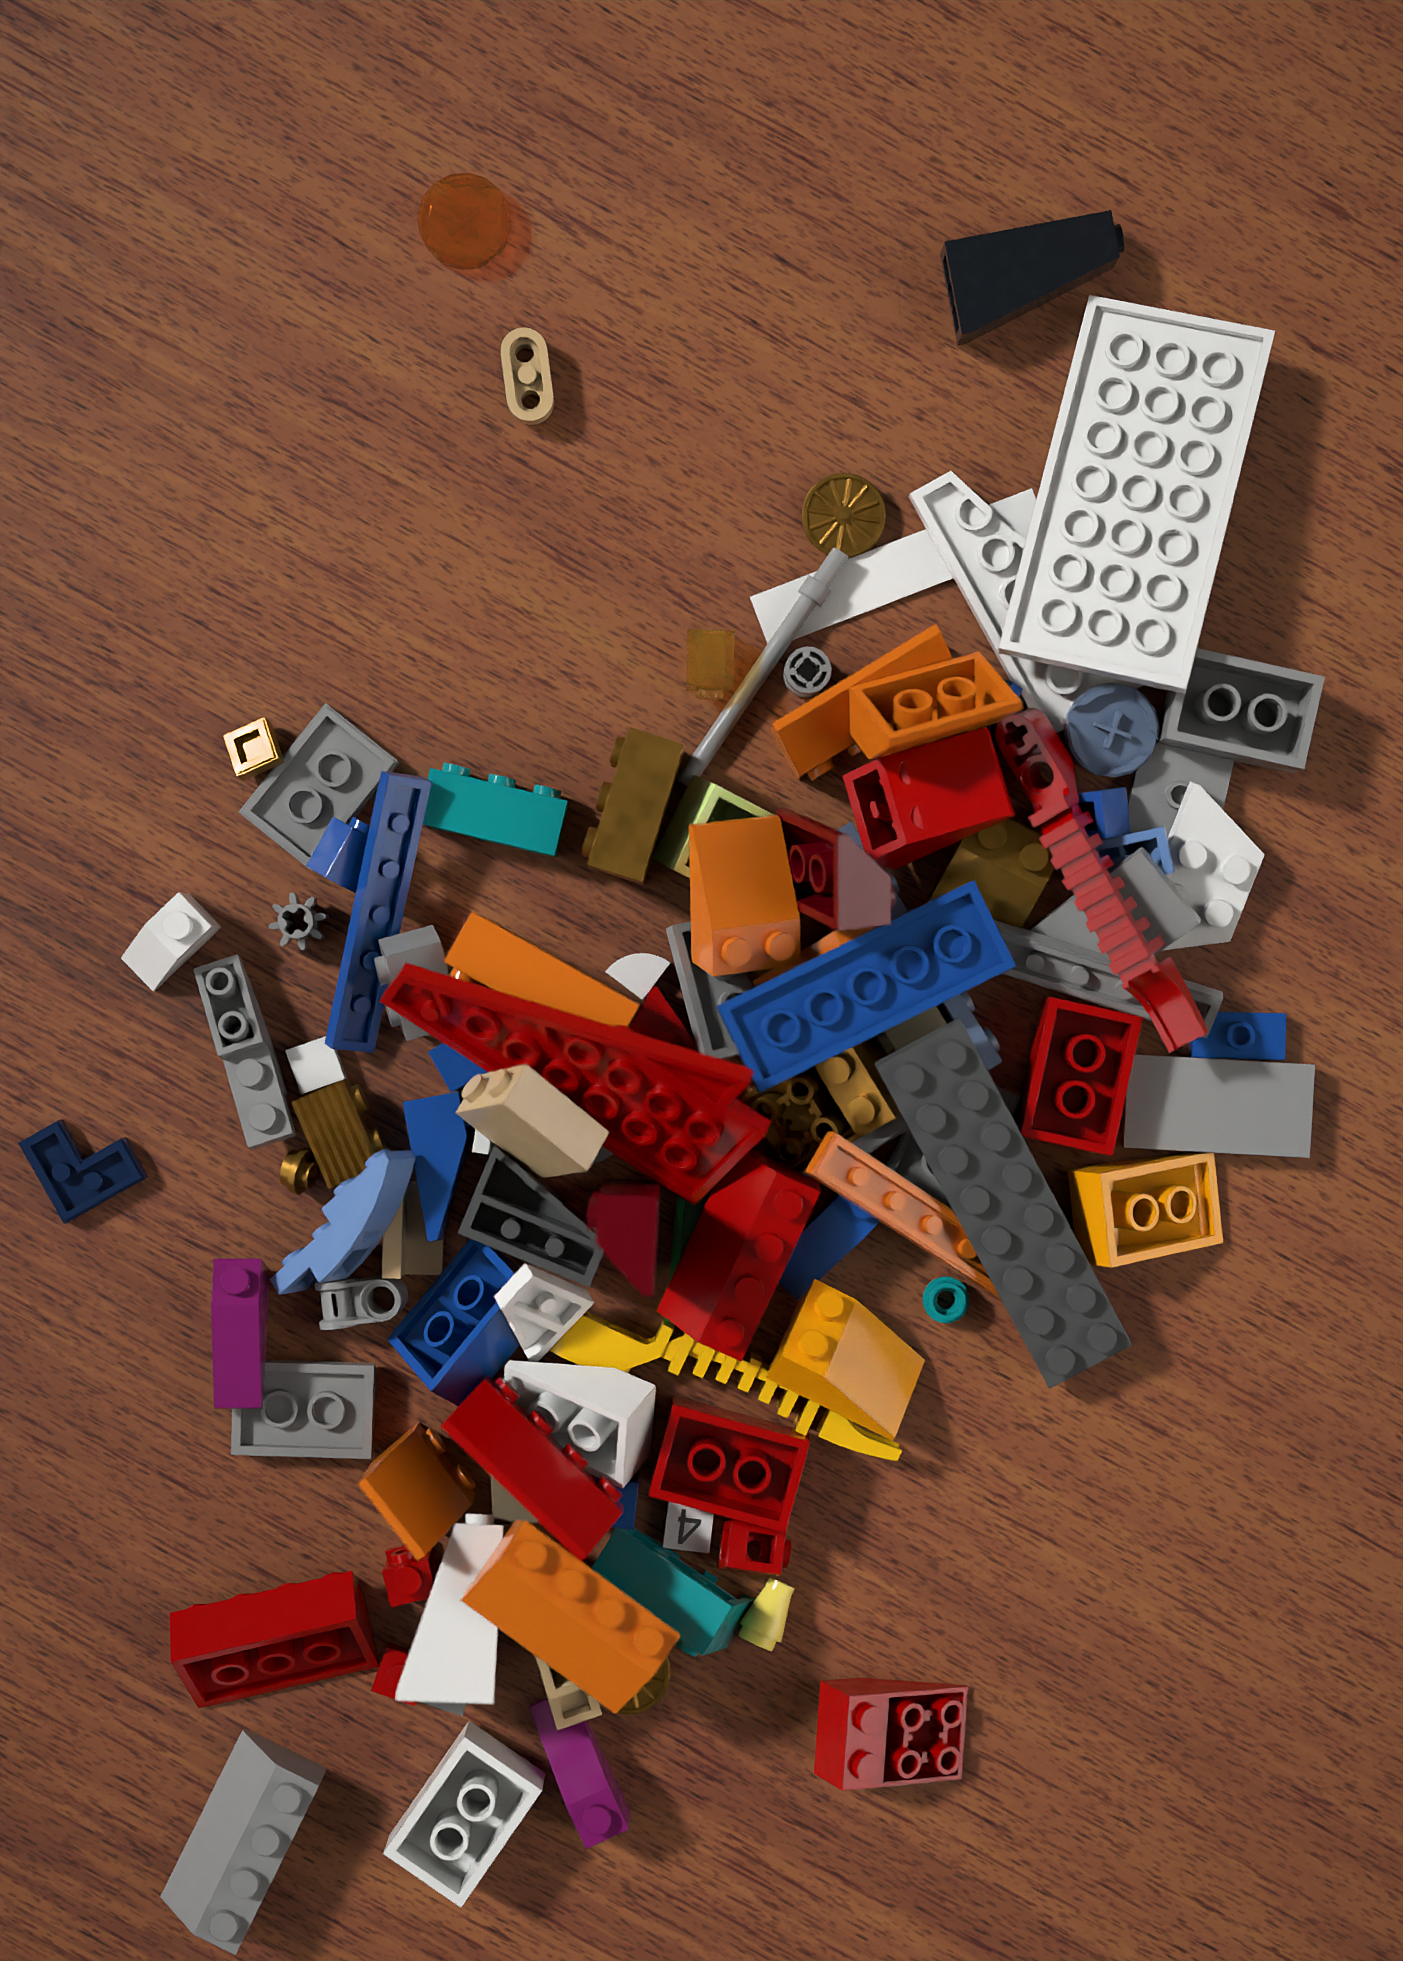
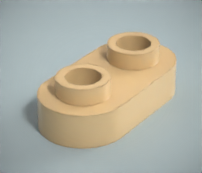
[500,328,554,425]

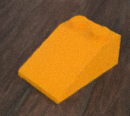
[1067,1152,1223,1268]
[766,1279,925,1441]

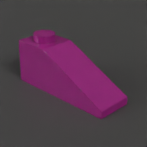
[211,1259,270,1409]
[529,1697,630,1849]

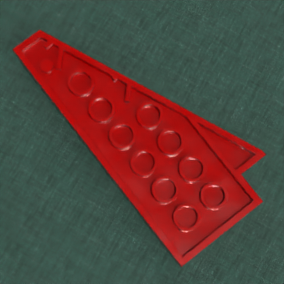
[379,963,771,1206]

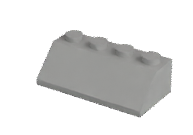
[160,1728,327,1955]

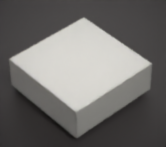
[286,1036,347,1094]

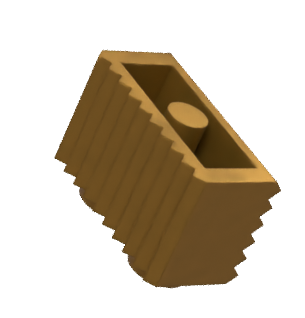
[291,1078,387,1188]

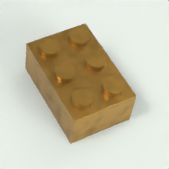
[581,727,684,885]

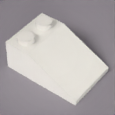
[504,1360,656,1488]

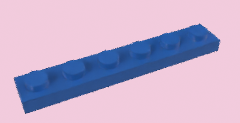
[324,771,432,1053]

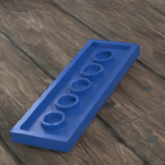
[716,880,1016,1093]

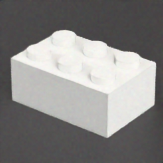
[383,1721,545,1907]

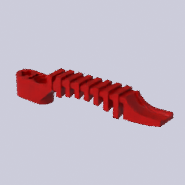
[995,708,1209,1053]

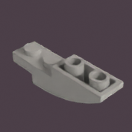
[193,954,297,1150]

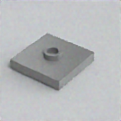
[1127,742,1234,838]

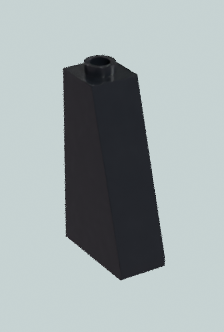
[940,210,1124,346]

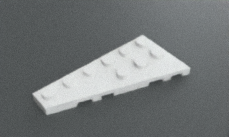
[909,471,1143,733]

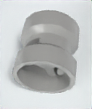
[783,646,832,698]

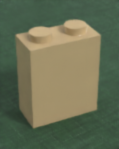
[456,1064,609,1179]

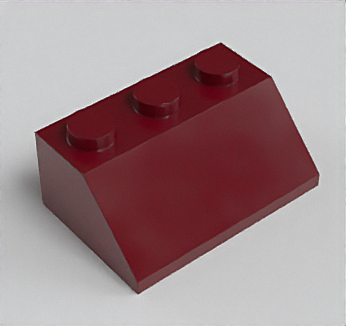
[777,808,895,931]

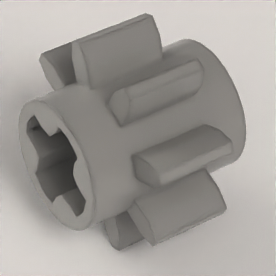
[268,892,329,950]

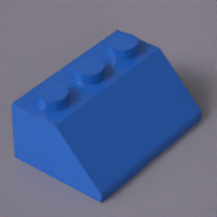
[387,1239,520,1406]

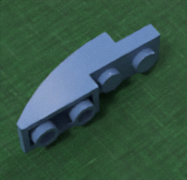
[270,1149,416,1295]

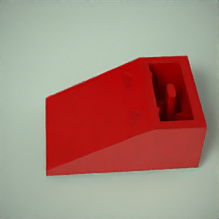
[843,727,1015,869]
[814,1678,968,1791]

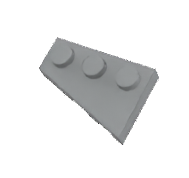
[666,921,754,1059]

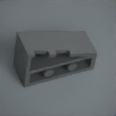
[458,1145,604,1287]

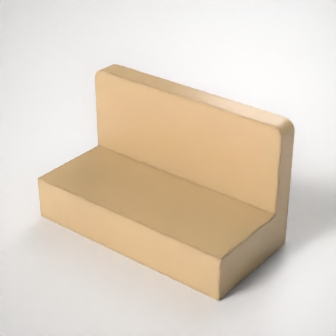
[382,1181,444,1279]

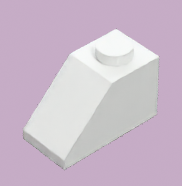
[121,892,221,991]

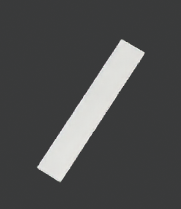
[750,488,1036,644]

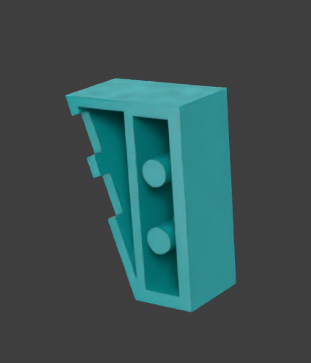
[592,1527,755,1657]

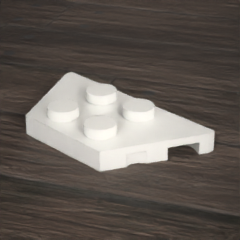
[1163,781,1265,950]

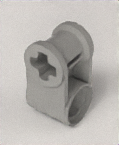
[314,1275,408,1330]

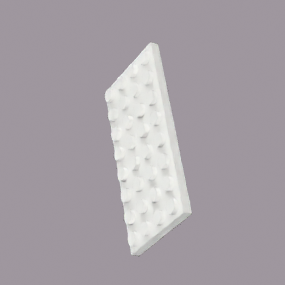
[998,295,1275,694]

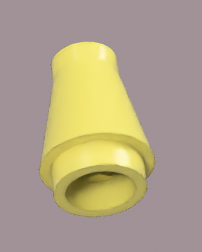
[738,1577,795,1652]

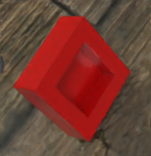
[371,1642,416,1706]

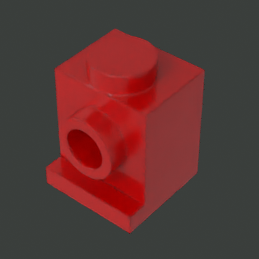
[717,1519,791,1577]
[382,1544,439,1607]

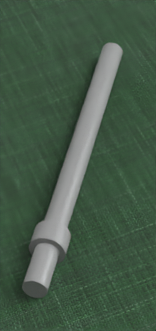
[676,547,849,787]

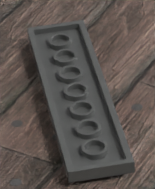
[874,1018,1132,1389]

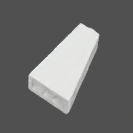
[396,1514,503,1704]

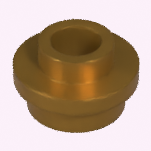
[279,1148,320,1195]

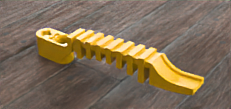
[549,1311,902,1461]

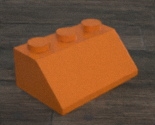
[849,651,1022,759]

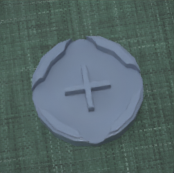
[1063,683,1160,777]

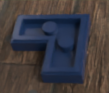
[18,1119,148,1224]

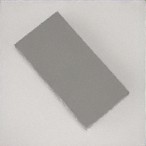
[1121,1054,1315,1158]

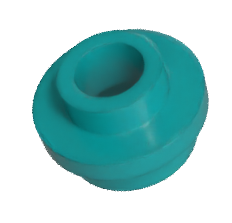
[922,1276,969,1323]

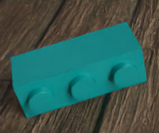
[422,763,570,858]

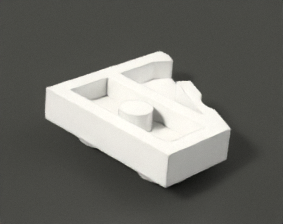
[494,1263,594,1362]

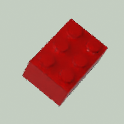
[1015,996,1143,1156]
[648,1395,810,1533]

